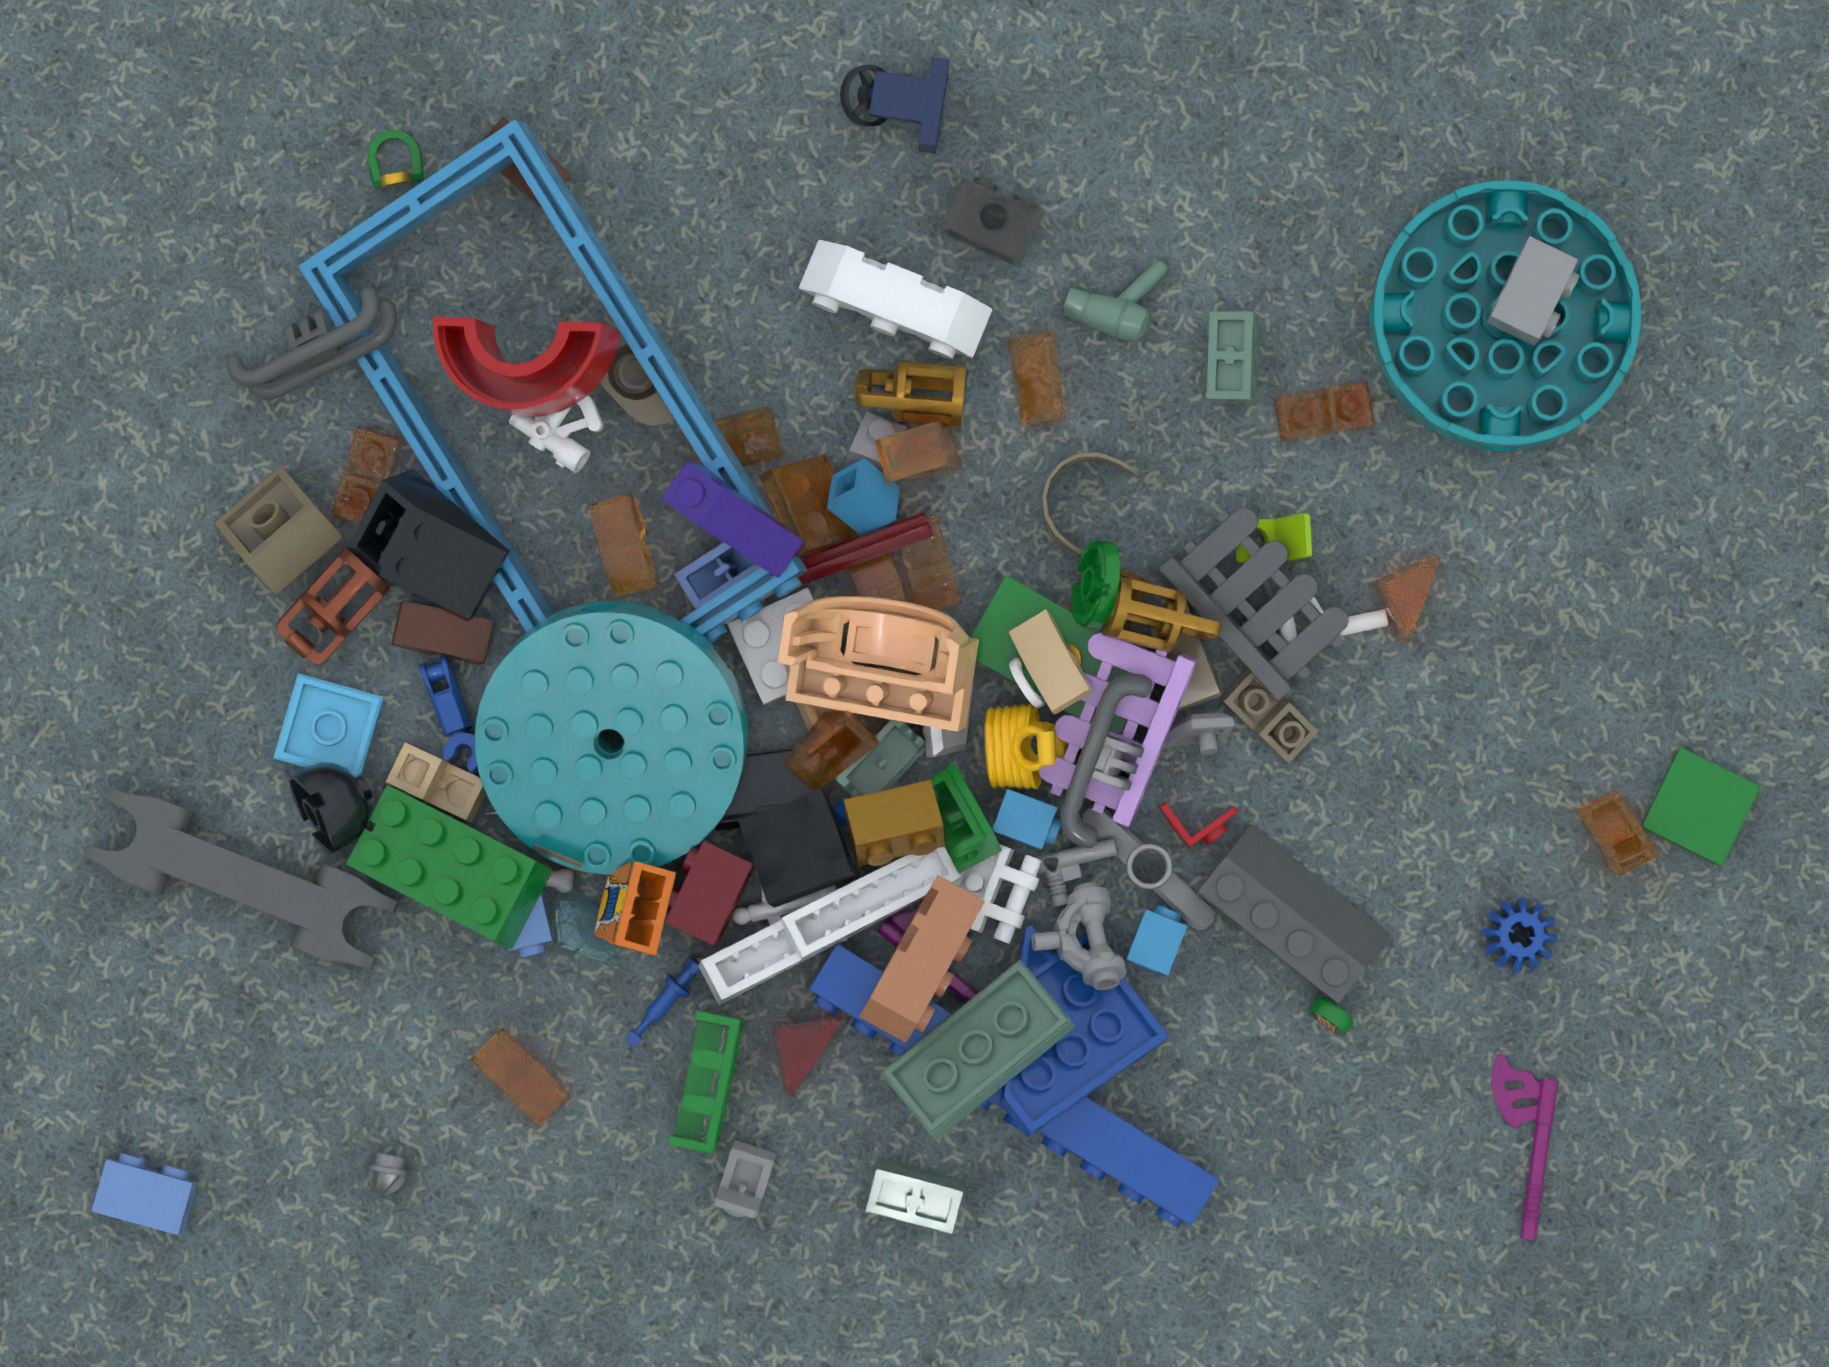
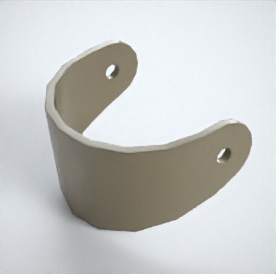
[1042,452,1139,558]

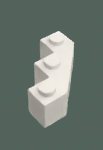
[799,240,992,360]

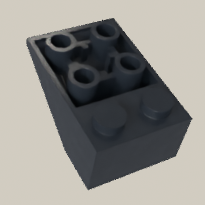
[347,469,510,620]

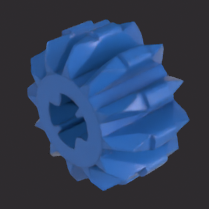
[1481,897,1558,973]

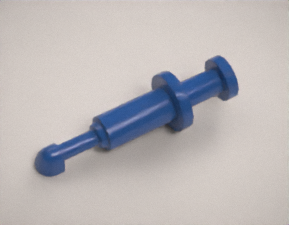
[627,956,702,1045]

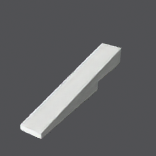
[698,847,961,1005]

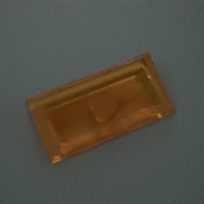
[1008,330,1066,427]
[688,406,783,466]

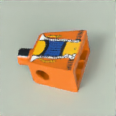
[594,861,676,956]

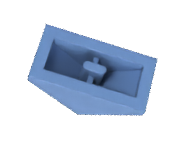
[674,542,760,610]

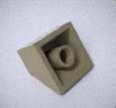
[214,465,343,595]

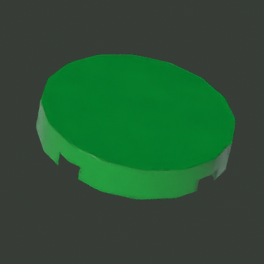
[1072,540,1120,629]

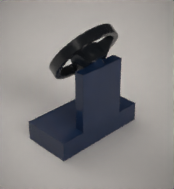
[840,57,950,154]

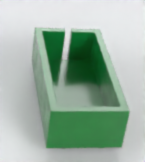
[346,785,553,949]

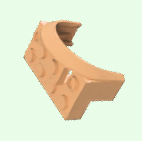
[778,596,979,732]

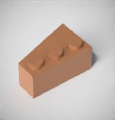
[859,875,985,1043]

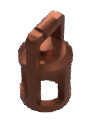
[276,547,391,665]

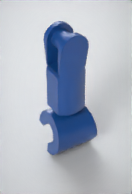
[419,656,479,775]

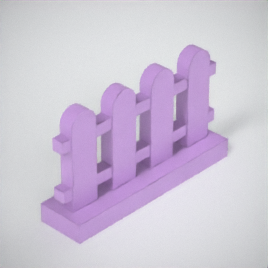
[1038,632,1198,827]

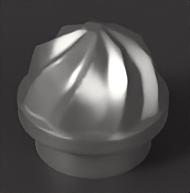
[366,1152,411,1196]

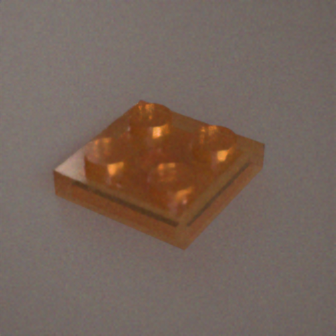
[759,454,860,556]

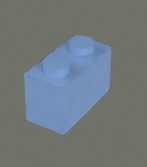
[91,1153,198,1235]

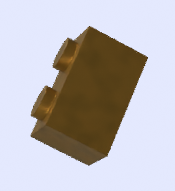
[844,780,945,866]

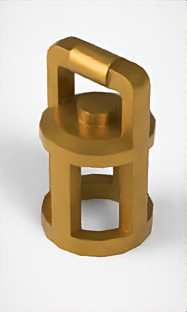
[853,359,966,427]
[1102,576,1222,652]

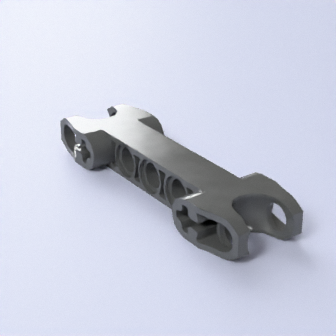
[83,788,400,970]

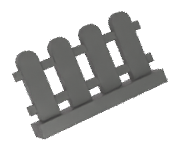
[1159,507,1349,701]

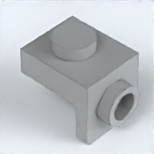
[844,411,907,477]
[714,1140,777,1218]

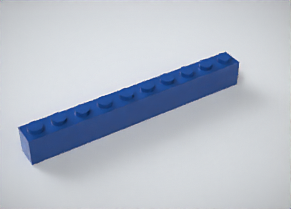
[809,944,1220,1228]

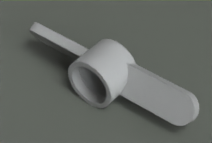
[1082,805,1214,930]

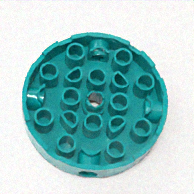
[1369,180,1641,451]
[475,601,748,875]

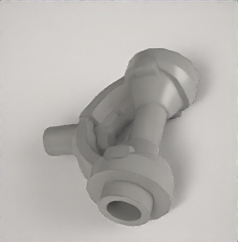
[1031,883,1127,990]

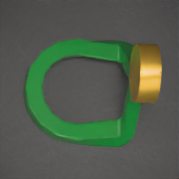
[368,130,424,188]

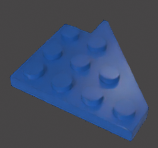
[1000,925,1169,1138]

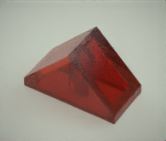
[773,1017,843,1096]

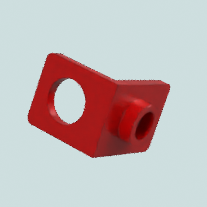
[1158,802,1238,849]

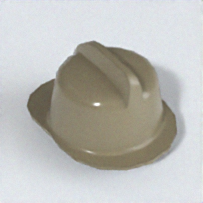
[600,332,689,426]

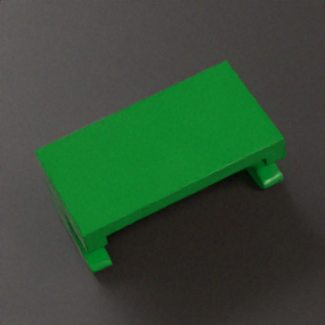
[926,763,1002,874]

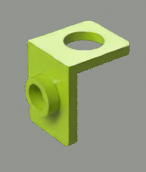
[1236,513,1312,564]

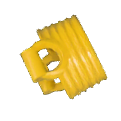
[984,703,1068,790]

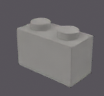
[1486,236,1580,346]

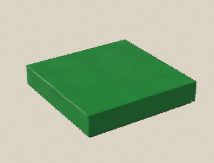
[1640,747,1761,867]

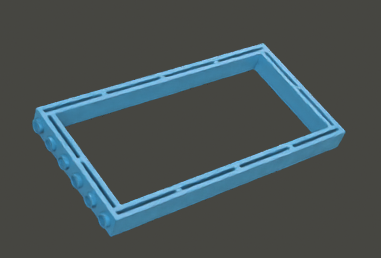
[299,119,808,643]

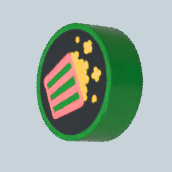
[1308,997,1353,1037]

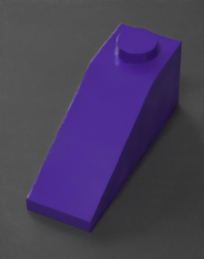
[661,461,805,578]

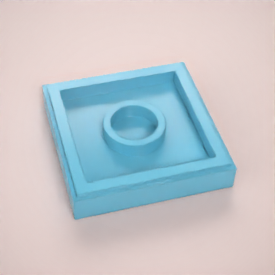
[273,673,384,777]

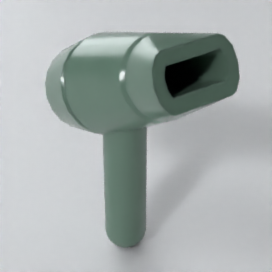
[1063,261,1168,343]

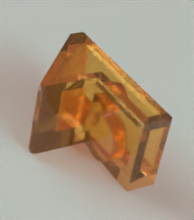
[1578,790,1659,876]

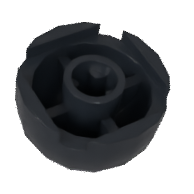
[289,762,372,854]

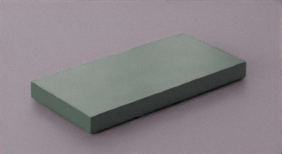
[881,960,1076,1141]

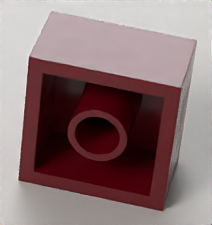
[665,841,755,947]

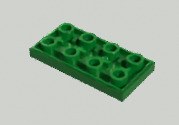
[970,575,1131,734]

